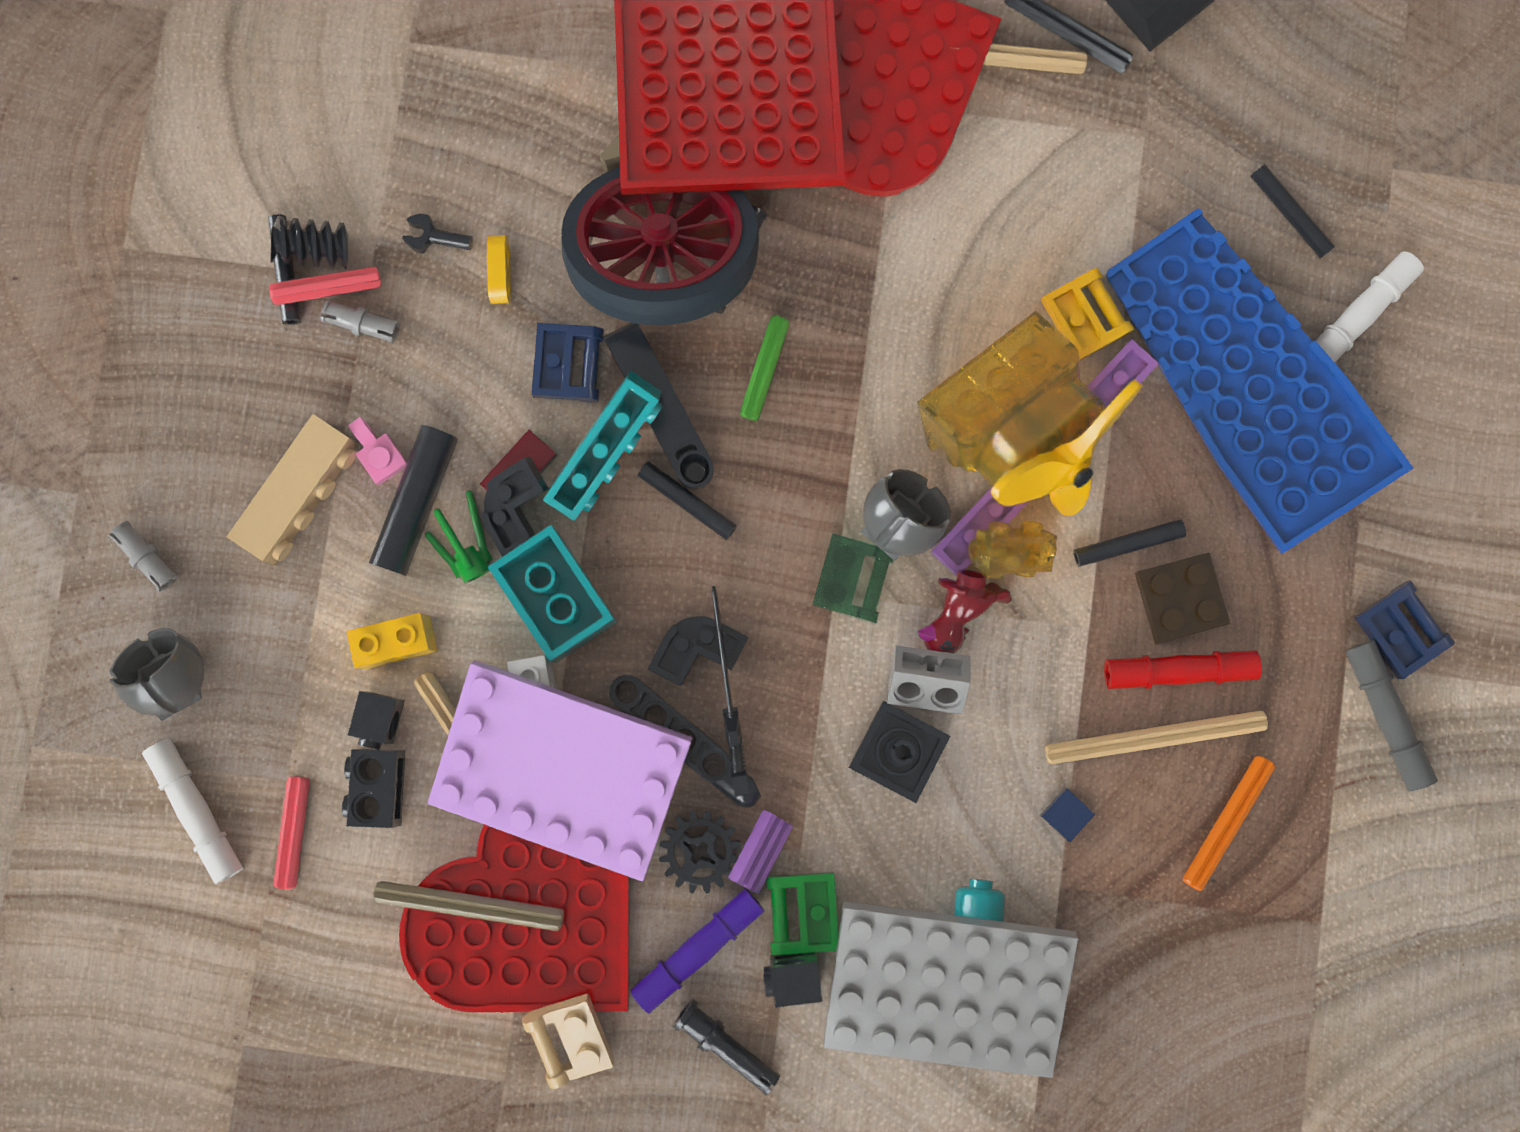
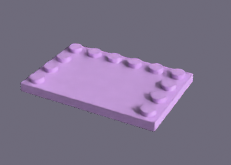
[427,660,693,881]

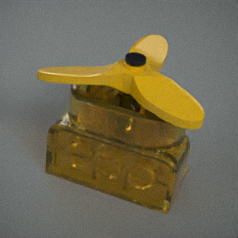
[917,311,1142,516]

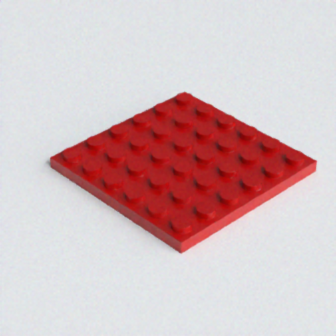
[614,0,845,195]

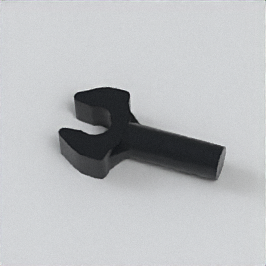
[402,214,473,254]

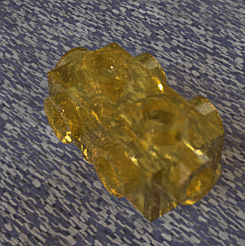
[968,521,1057,579]

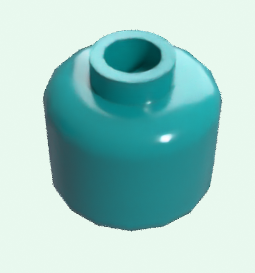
[954,879,1005,922]

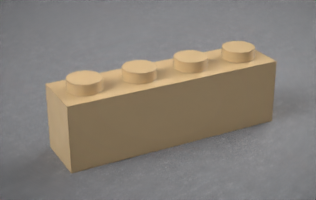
[226,414,359,566]

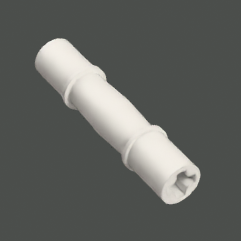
[1315,251,1424,362]
[142,738,244,885]

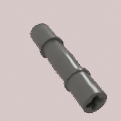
[1345,640,1438,791]

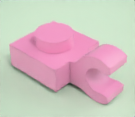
[348,417,407,485]

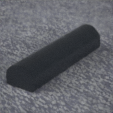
[369,425,458,576]

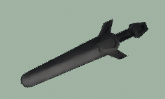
[712,586,750,797]

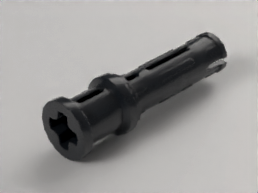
[672,999,780,1096]

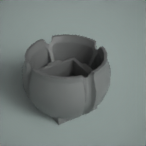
[861,469,951,561]
[110,628,204,721]

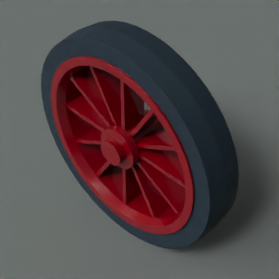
[561,167,759,325]

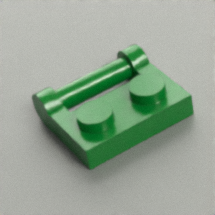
[766,872,839,955]

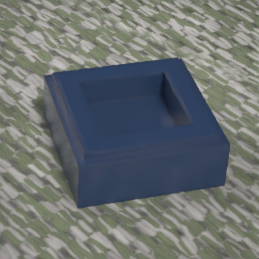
[1040,788,1095,842]

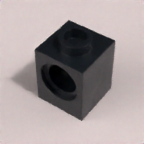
[348,691,405,750]

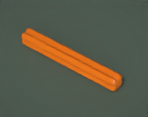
[1183,756,1275,891]

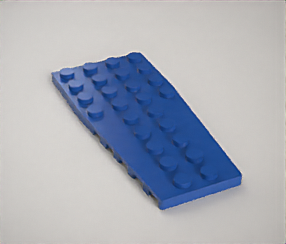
[1106,209,1414,554]

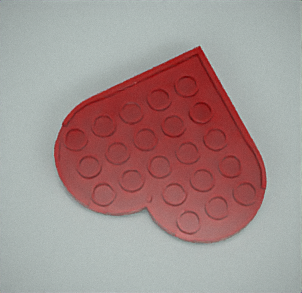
[833,0,1002,196]
[399,824,630,1013]

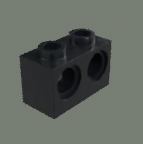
[342,749,406,828]
[763,953,822,1008]

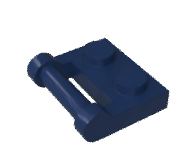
[531,323,604,403]
[1354,580,1455,679]

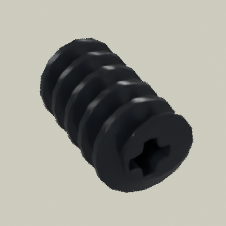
[270,216,349,270]

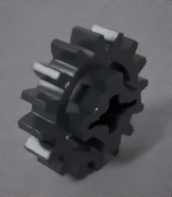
[659,810,741,893]

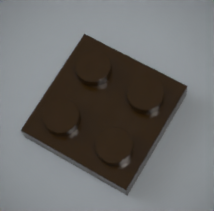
[1135,553,1231,644]

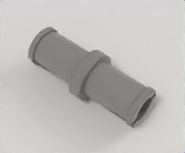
[321,299,400,344]
[108,521,178,592]

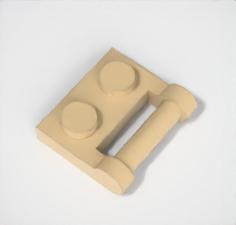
[522,994,615,1089]

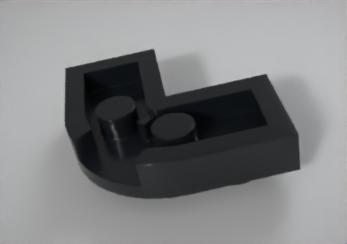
[480,457,549,557]
[648,616,749,687]

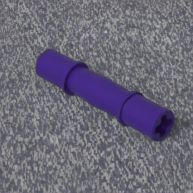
[630,888,765,1014]

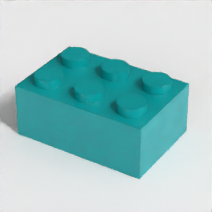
[488,525,618,663]

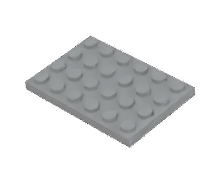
[824,901,1078,1078]

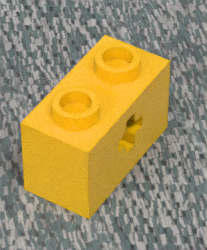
[346,613,438,670]

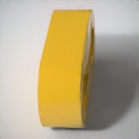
[487,235,511,304]

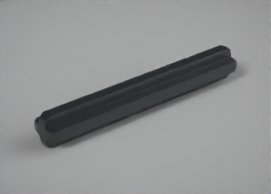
[1004,0,1133,73]

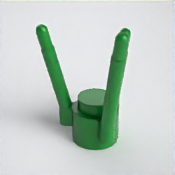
[425,490,493,584]

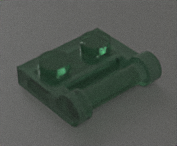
[812,533,894,624]

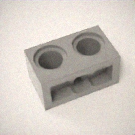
[887,645,971,714]

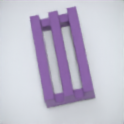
[728,809,793,894]

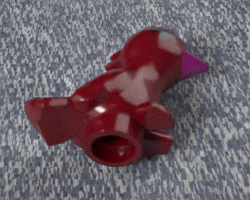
[917,569,1012,654]

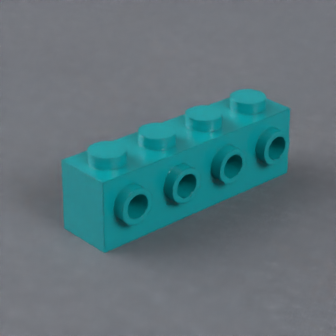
[543,370,663,521]

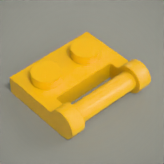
[1041,267,1135,363]

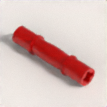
[1104,650,1262,689]

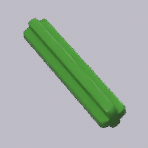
[740,315,789,421]

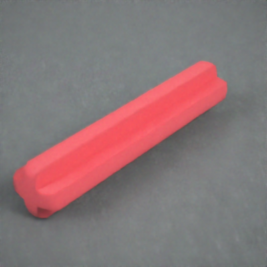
[269,267,381,305]
[273,776,310,890]

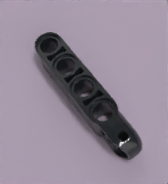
[603,322,714,489]
[609,675,761,808]

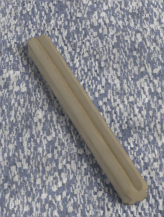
[373,881,564,931]

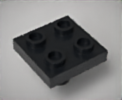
[848,701,951,803]

